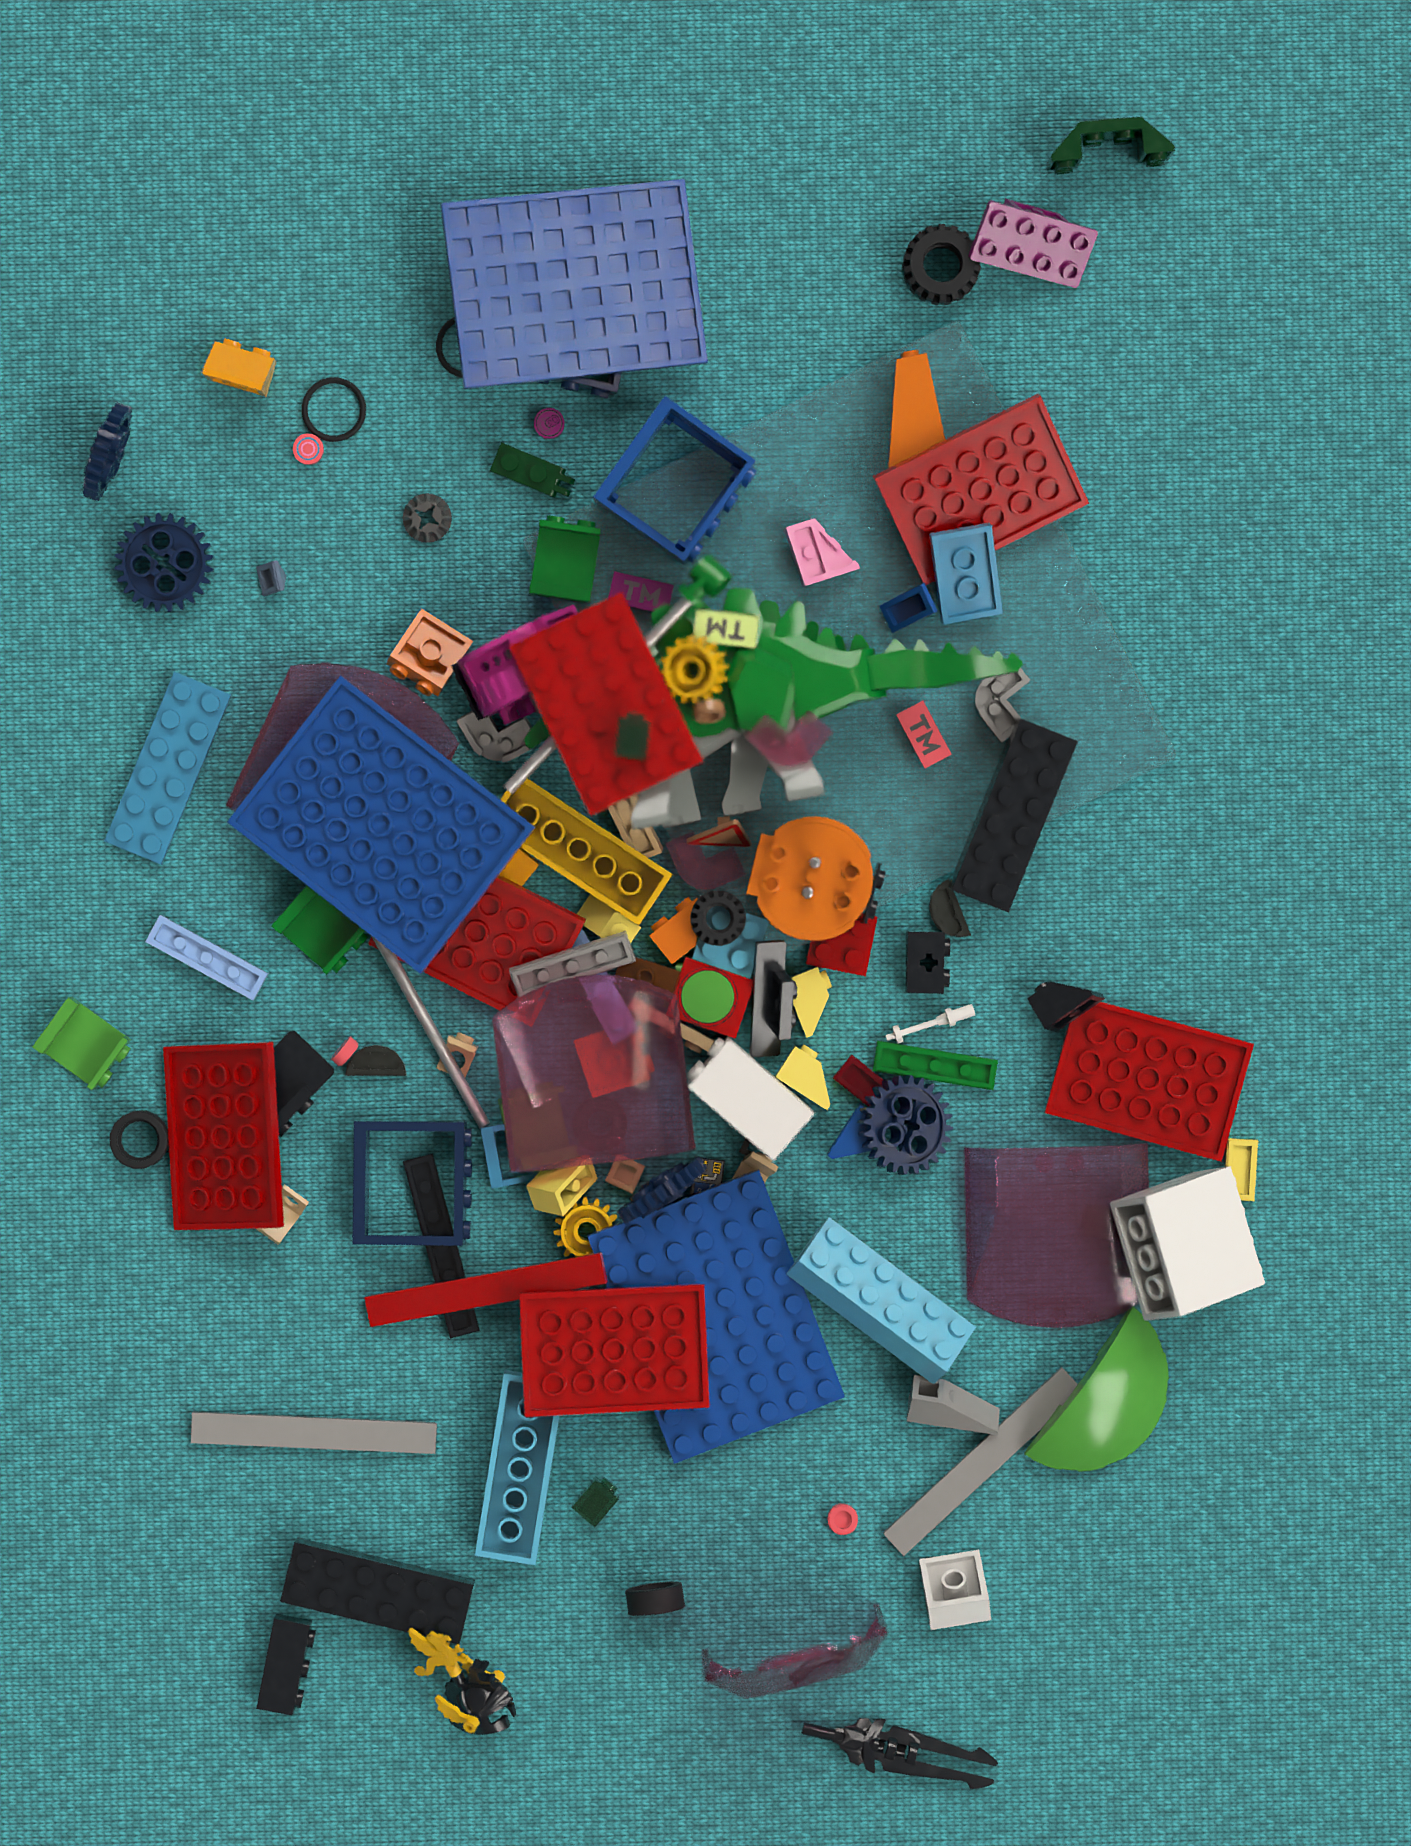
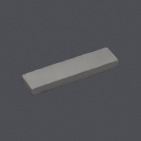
[509,930,636,999]

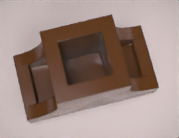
[613,957,681,1001]

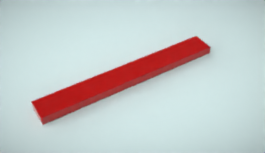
[364,1252,608,1327]

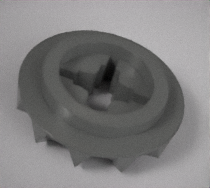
[402,493,452,543]

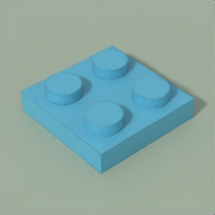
[692,906,769,978]

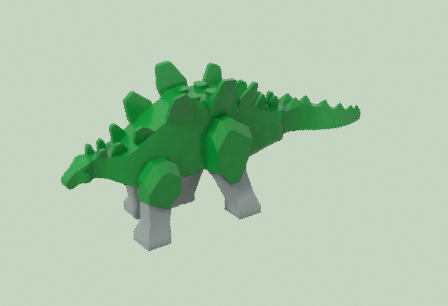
[524,588,1023,830]

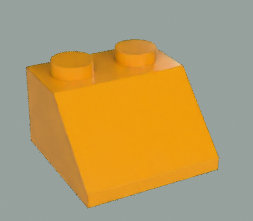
[202,339,276,397]

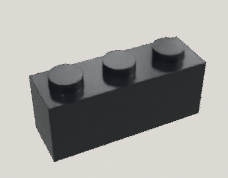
[256,1614,316,1716]

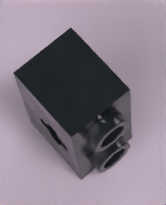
[905,931,950,994]

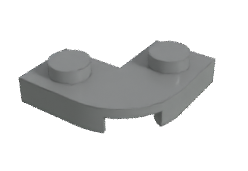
[975,668,1031,743]
[457,711,532,762]

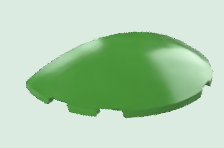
[1024,1306,1169,1472]

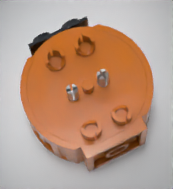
[746,817,886,941]

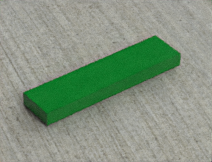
[872,1041,998,1090]

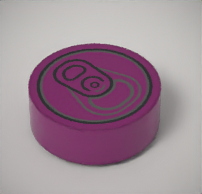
[534,408,565,439]

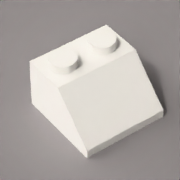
[919,1550,991,1630]

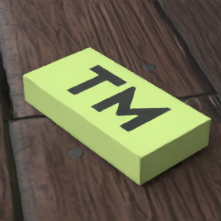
[693,608,759,648]

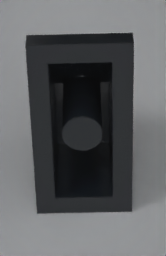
[1027,982,1105,1032]

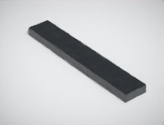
[403,1153,480,1339]

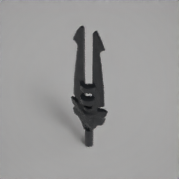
[801,1718,998,1790]

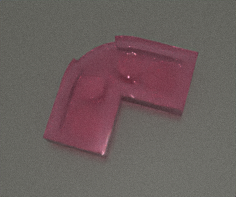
[745,711,833,766]
[665,831,746,890]

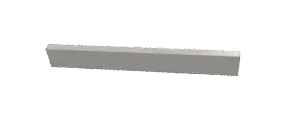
[883,1367,1078,1556]
[191,1411,437,1454]

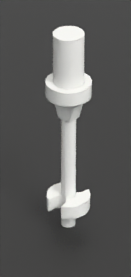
[886,1004,975,1044]

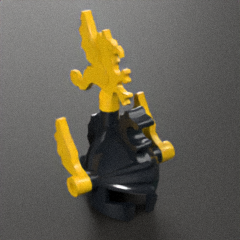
[408,1628,516,1735]

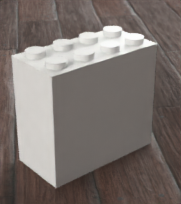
[687,1036,814,1161]
[1109,1166,1265,1321]

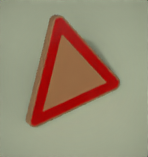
[686,816,751,847]

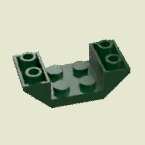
[1046,116,1175,174]

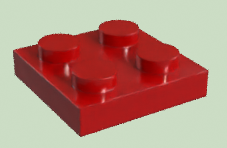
[806,913,878,976]

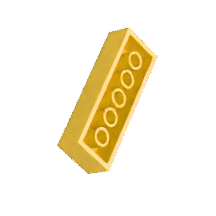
[500,778,673,926]

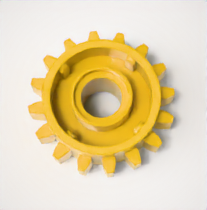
[660,635,729,704]
[553,1196,618,1257]

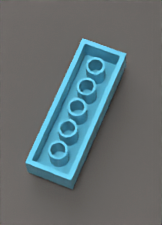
[786,1217,976,1384]
[475,1370,560,1565]

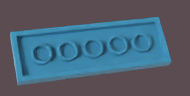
[104,671,232,865]

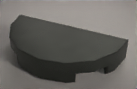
[929,878,971,938]
[345,1045,407,1076]

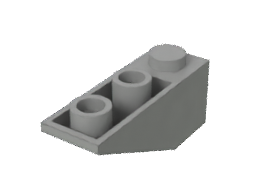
[907,1375,1000,1435]

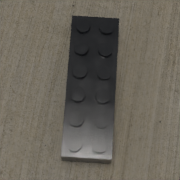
[948,717,1078,913]
[280,1537,475,1644]

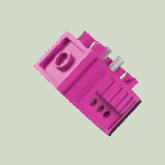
[451,605,578,725]

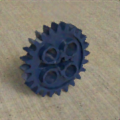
[82,402,132,501]
[114,513,215,613]
[857,1075,953,1175]
[617,1156,708,1224]

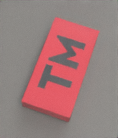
[896,701,952,769]

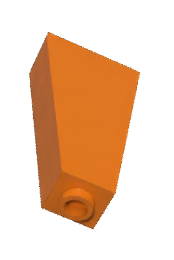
[887,350,945,469]

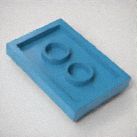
[929,523,1003,625]

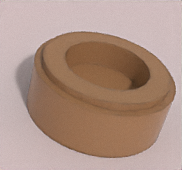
[693,700,725,723]

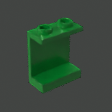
[529,515,601,603]
[272,885,368,975]

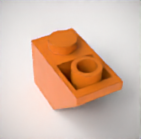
[649,897,698,964]

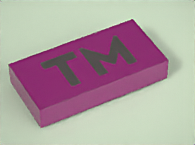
[608,571,674,612]

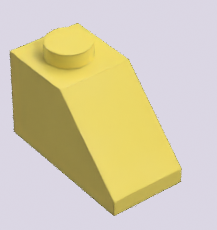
[577,894,641,943]
[791,967,832,1038]
[775,1044,830,1110]
[526,1154,598,1216]

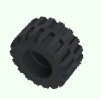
[902,224,981,305]

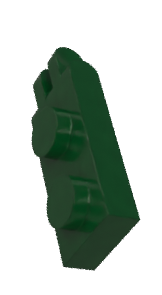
[490,442,575,498]

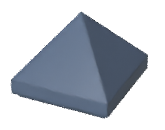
[256,560,287,596]

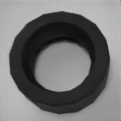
[110,1110,169,1169]
[625,1581,685,1616]

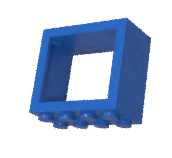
[593,396,757,565]

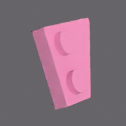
[784,518,860,587]

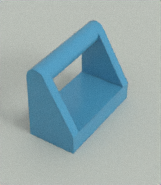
[480,1124,539,1189]

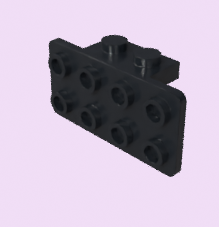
[274,1031,334,1138]

